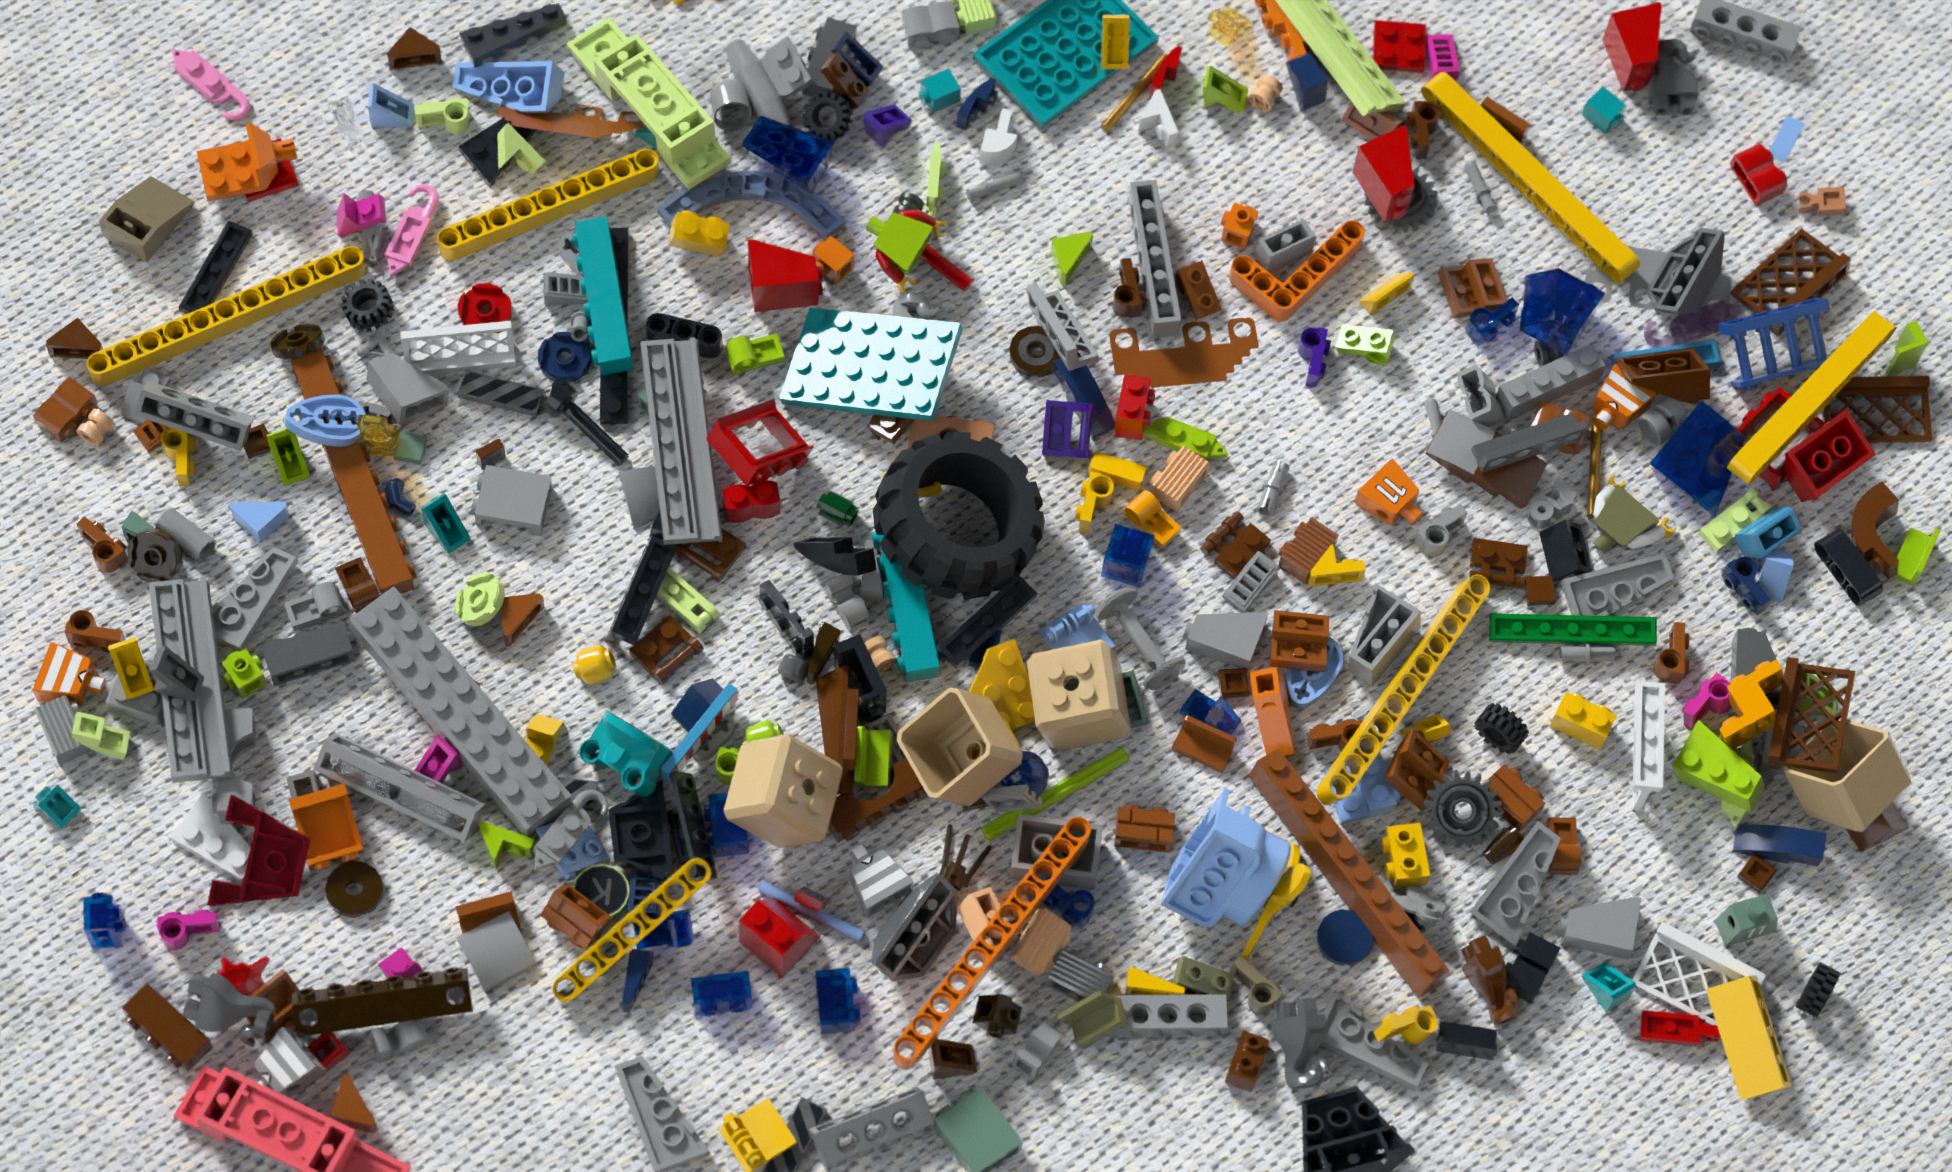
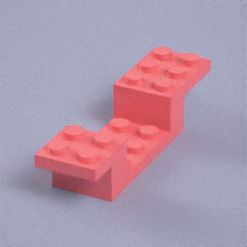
[173,1065,411,1172]

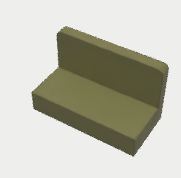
[1057,991,1127,1049]

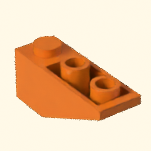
[1250,667,1296,757]

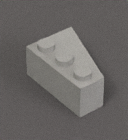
[1349,583,1421,686]

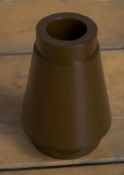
[1482,825,1524,865]

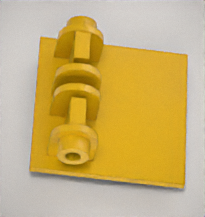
[719,1097,797,1172]

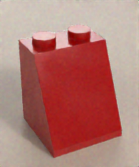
[1602,2,1662,92]
[1352,125,1414,222]
[747,239,823,312]
[739,899,820,979]

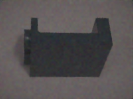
[834,634,887,723]

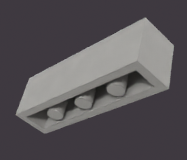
[1495,344,1606,421]

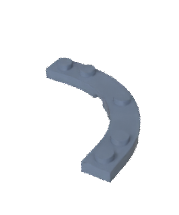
[657,171,846,241]

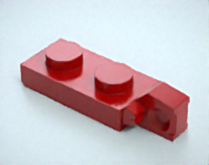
[1639,1010,1721,1046]

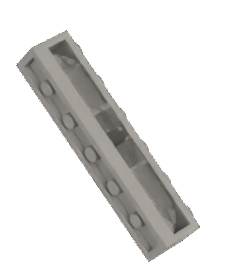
[313,733,486,842]

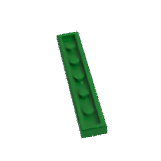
[1489,613,1657,646]

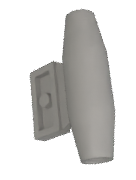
[725,37,815,137]

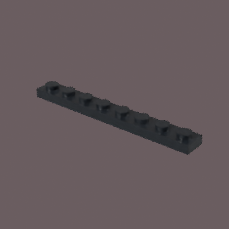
[600,228,629,424]

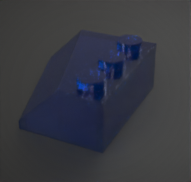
[742,115,834,194]
[1519,268,1605,356]
[1649,400,1746,518]

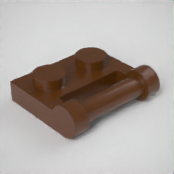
[674,528,746,583]
[629,615,704,685]

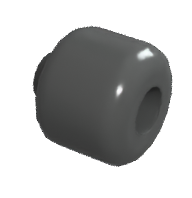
[778,654,809,685]

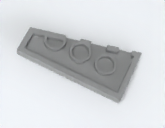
[1561,553,1674,616]
[1470,821,1561,947]
[615,1056,710,1172]

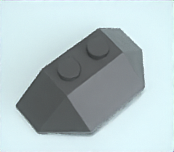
[1646,228,1725,315]
[871,873,958,981]

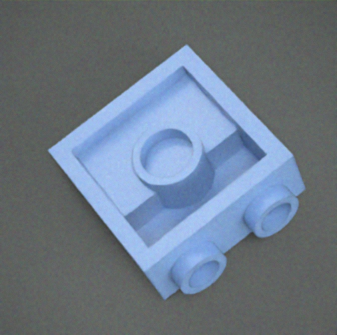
[1324,753,1400,825]

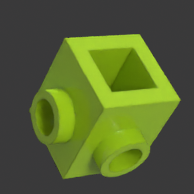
[221,648,266,699]

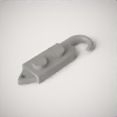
[533,790,609,871]

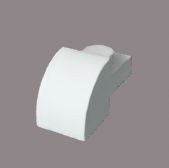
[980,108,1017,165]

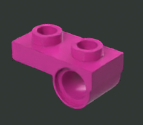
[1682,672,1731,730]
[157,910,219,951]

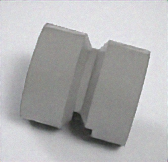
[1636,397,1688,446]

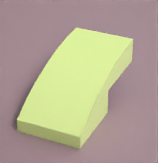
[71,711,130,760]

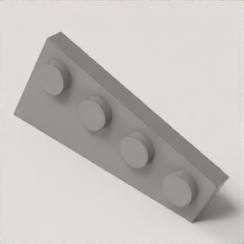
[212,547,299,652]
[1320,990,1428,1091]

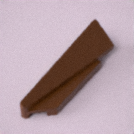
[816,665,859,795]

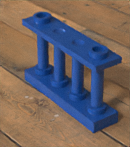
[1719,298,1831,391]

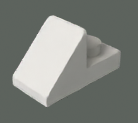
[1138,89,1179,148]

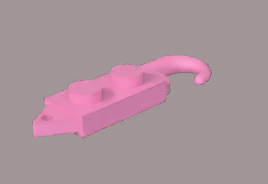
[172,49,250,120]
[384,184,439,277]

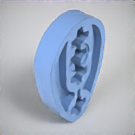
[284,395,366,447]
[1285,637,1343,709]

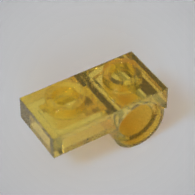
[356,414,400,457]

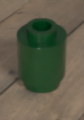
[816,491,859,527]

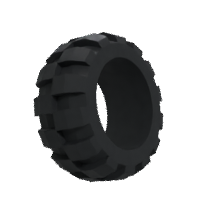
[873,431,1045,600]

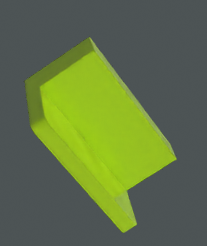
[1885,321,1929,376]
[1893,527,1941,587]
[854,726,893,788]

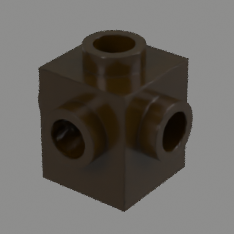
[972,994,1022,1038]

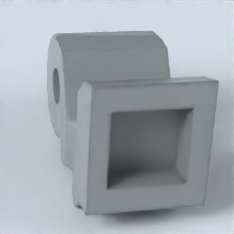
[1527,476,1578,529]
[824,574,870,630]
[370,1019,429,1063]
[1012,1022,1063,1081]

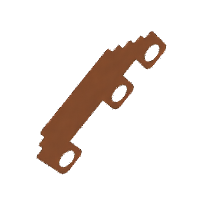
[496,104,645,139]
[1109,317,1259,388]

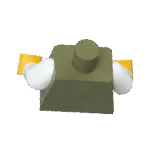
[1593,475,1677,554]

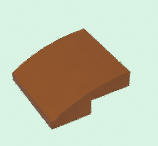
[1437,258,1509,318]
[1270,610,1329,672]
[1384,729,1450,811]
[246,969,316,1045]

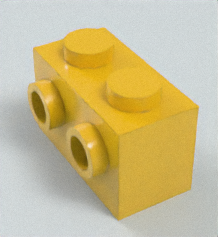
[668,211,730,257]
[1549,692,1617,750]
[1380,823,1431,889]

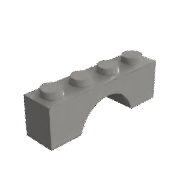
[212,708,256,824]

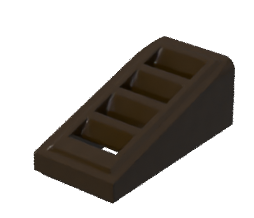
[807,621,841,685]

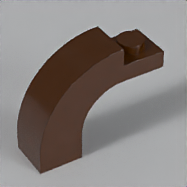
[1850,481,1899,580]

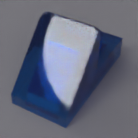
[1179,689,1241,736]

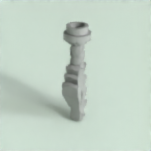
[357,190,385,265]

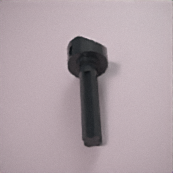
[539,377,629,466]

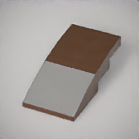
[1425,409,1548,509]

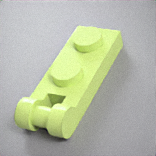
[1698,487,1773,553]
[657,567,720,634]

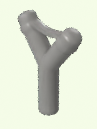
[357,317,395,358]

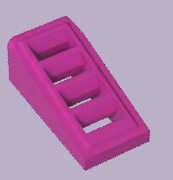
[1426,34,1459,81]

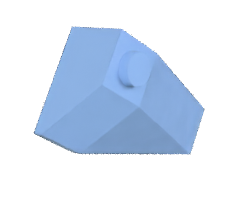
[453,61,565,113]

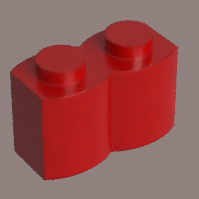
[1730,143,1787,206]
[723,480,780,523]

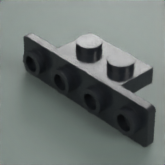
[667,771,717,881]

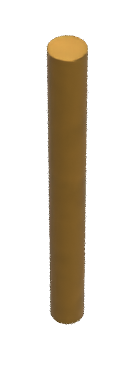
[1101,54,1167,132]
[1587,417,1602,518]

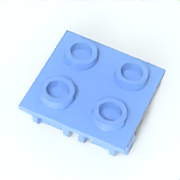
[1038,603,1115,650]
[535,822,610,881]

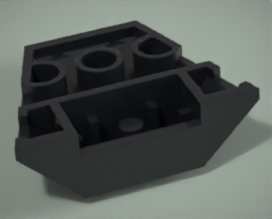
[1302,1086,1415,1172]

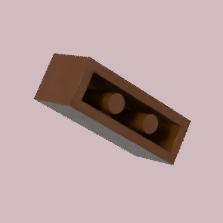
[122,983,213,1072]

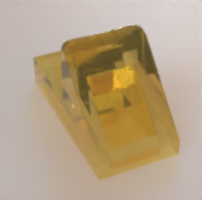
[1207,6,1251,47]

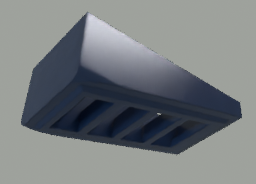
[831,31,884,87]
[627,871,660,918]
[622,949,654,1013]

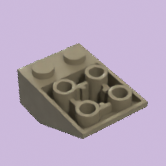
[99,176,195,262]

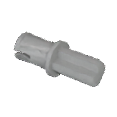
[1559,643,1616,665]

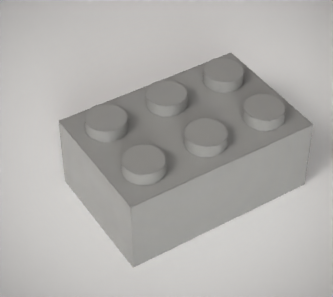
[1009,814,1103,890]

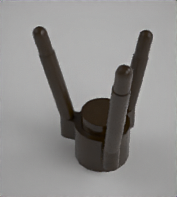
[939,824,992,891]

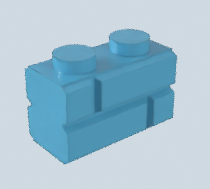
[1734,507,1802,558]

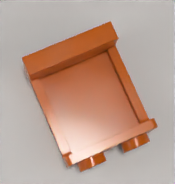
[289,783,364,871]

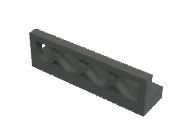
[1471,413,1587,473]

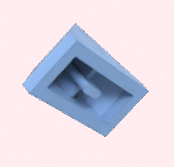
[368,83,414,128]
[230,501,289,543]
[1757,549,1793,603]

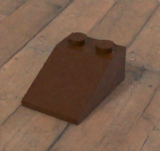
[1615,349,1711,404]

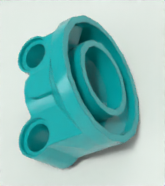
[579,710,673,796]

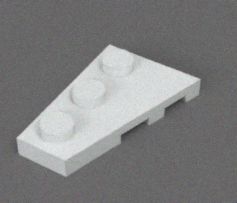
[170,792,250,883]

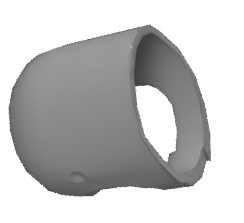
[710,79,752,132]

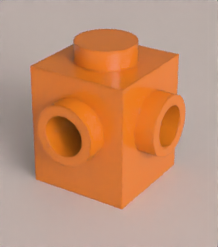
[1220,202,1259,249]
[812,236,855,285]

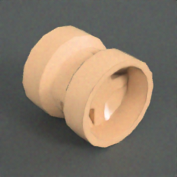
[1248,75,1283,112]
[76,409,115,447]
[865,636,897,674]

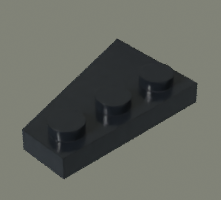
[459,117,537,188]
[758,580,814,660]

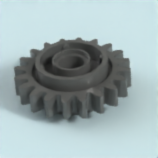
[1364,167,1438,233]
[1424,769,1502,848]

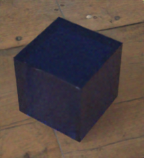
[1101,524,1155,588]

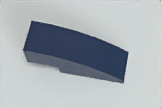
[1053,350,1115,439]
[1732,824,1827,867]

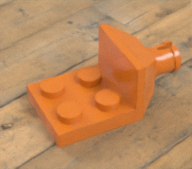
[196,123,298,202]

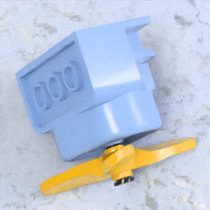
[1161,788,1311,960]

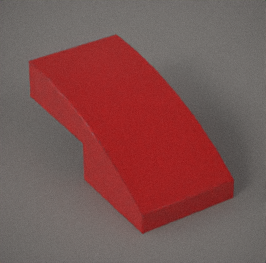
[1149,46,1182,99]

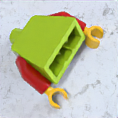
[866,210,948,293]

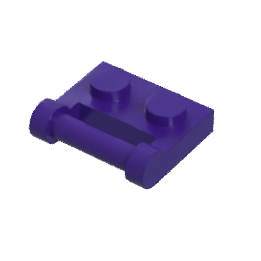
[1042,400,1096,458]

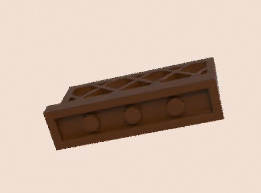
[1730,228,1851,336]
[1821,376,1932,443]
[1768,657,1856,774]

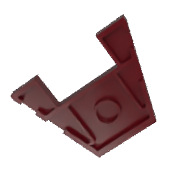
[207,794,311,906]

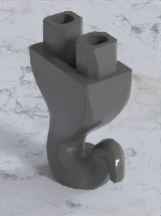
[1648,38,1699,115]
[182,973,276,1047]
[1271,999,1329,1089]

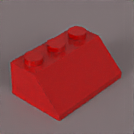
[1785,409,1876,502]

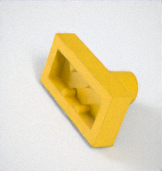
[1101,15,1130,69]

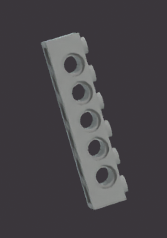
[1128,180,1181,338]

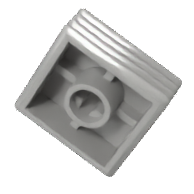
[105,660,164,725]

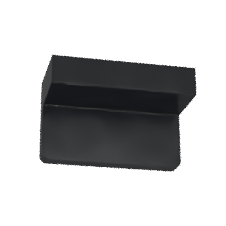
[1539,519,1592,582]
[1436,1021,1498,1060]

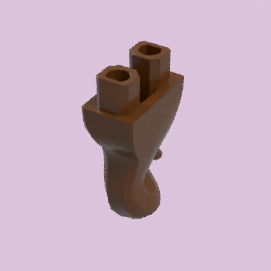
[1461,935,1521,1026]

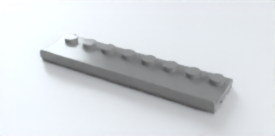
[640,337,722,545]
[149,577,233,783]

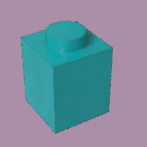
[918,68,961,113]
[1582,86,1627,134]

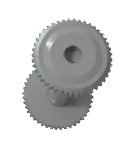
[1096,587,1186,690]

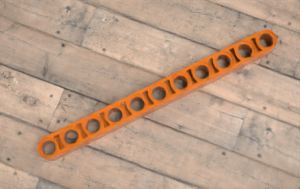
[893,817,1091,1070]

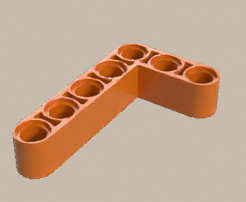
[1229,220,1365,321]

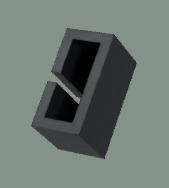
[1506,932,1561,1004]

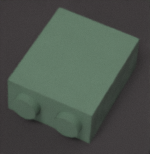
[933,1086,1023,1172]

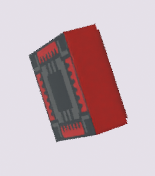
[794,887,829,912]

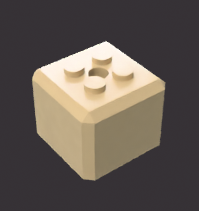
[1027,640,1131,752]
[897,687,1023,806]
[1783,718,1911,832]
[724,734,843,848]

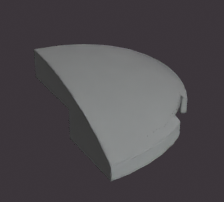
[619,466,660,529]

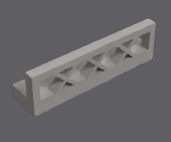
[1026,283,1099,371]

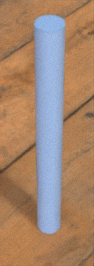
[758,881,865,942]

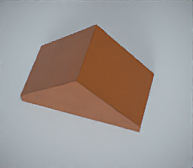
[501,593,545,647]
[330,1074,378,1133]

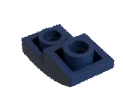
[956,78,998,131]

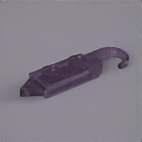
[1644,300,1744,348]

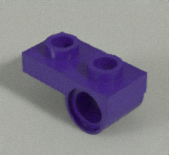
[1298,327,1331,388]

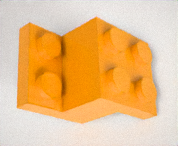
[1719,659,1783,750]

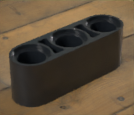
[646,313,723,359]
[1814,529,1883,606]

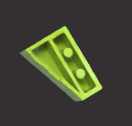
[1672,720,1765,812]

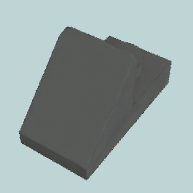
[149,646,205,701]

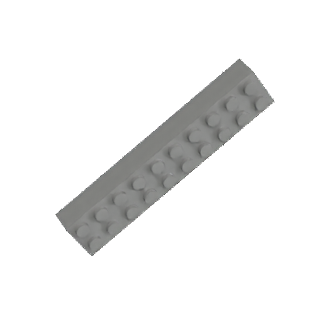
[349,586,572,837]

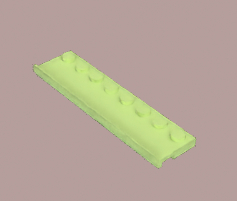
[1275,0,1406,116]

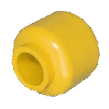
[573,644,617,685]

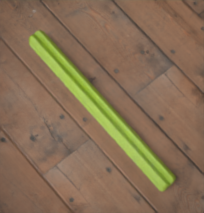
[982,747,1129,841]

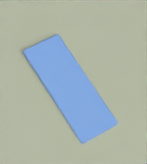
[1769,115,1804,163]

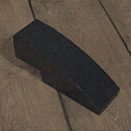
[794,537,877,576]

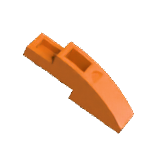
[1254,0,1310,61]

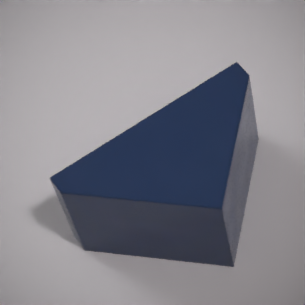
[1285,53,1328,111]
[671,678,723,733]

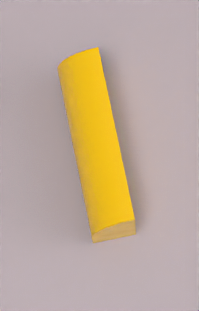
[1706,976,1792,1101]

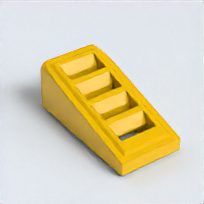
[1125,967,1185,995]

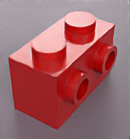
[1115,374,1156,440]

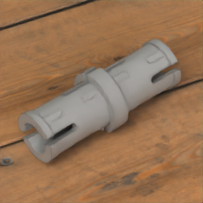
[1256,460,1290,516]

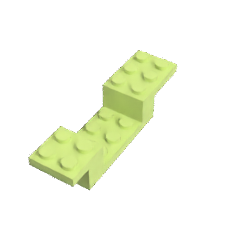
[566,17,732,190]

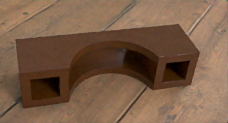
[829,758,928,843]

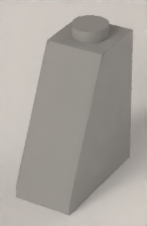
[366,353,449,425]
[1183,612,1268,672]
[1558,897,1641,960]

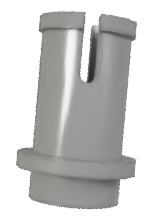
[570,311,592,342]

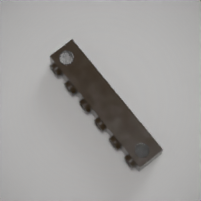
[292,967,473,1037]

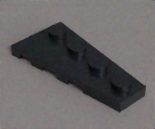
[459,3,568,68]

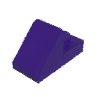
[863,104,913,148]

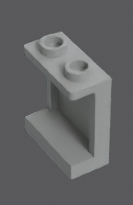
[471,465,553,536]

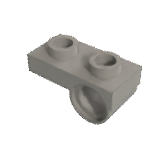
[1414,504,1467,557]
[284,582,347,631]

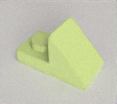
[498,123,545,175]

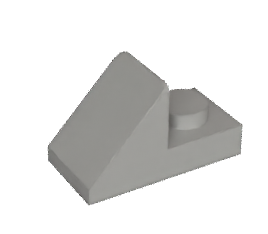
[121,367,171,424]

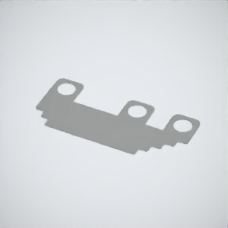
[1584,246,1732,320]

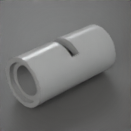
[155,508,216,562]

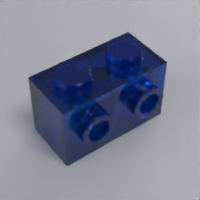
[83,892,126,949]
[815,967,861,1035]
[691,971,752,1017]

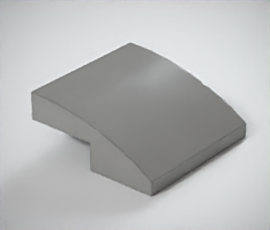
[457,911,537,992]

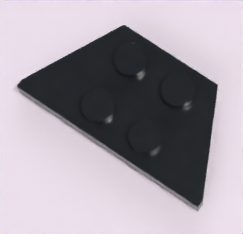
[609,780,673,881]

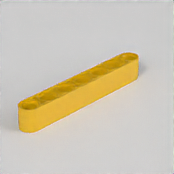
[552,858,711,1002]

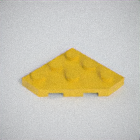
[968,639,1035,730]

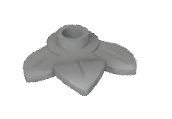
[1393,885,1446,927]

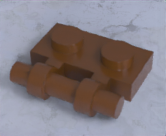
[1200,511,1271,580]
[1468,538,1528,590]

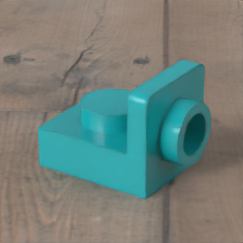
[33,784,82,829]

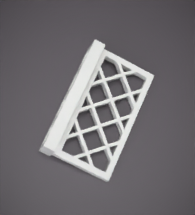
[401,321,516,375]
[1632,681,1665,811]
[1632,921,1766,1025]

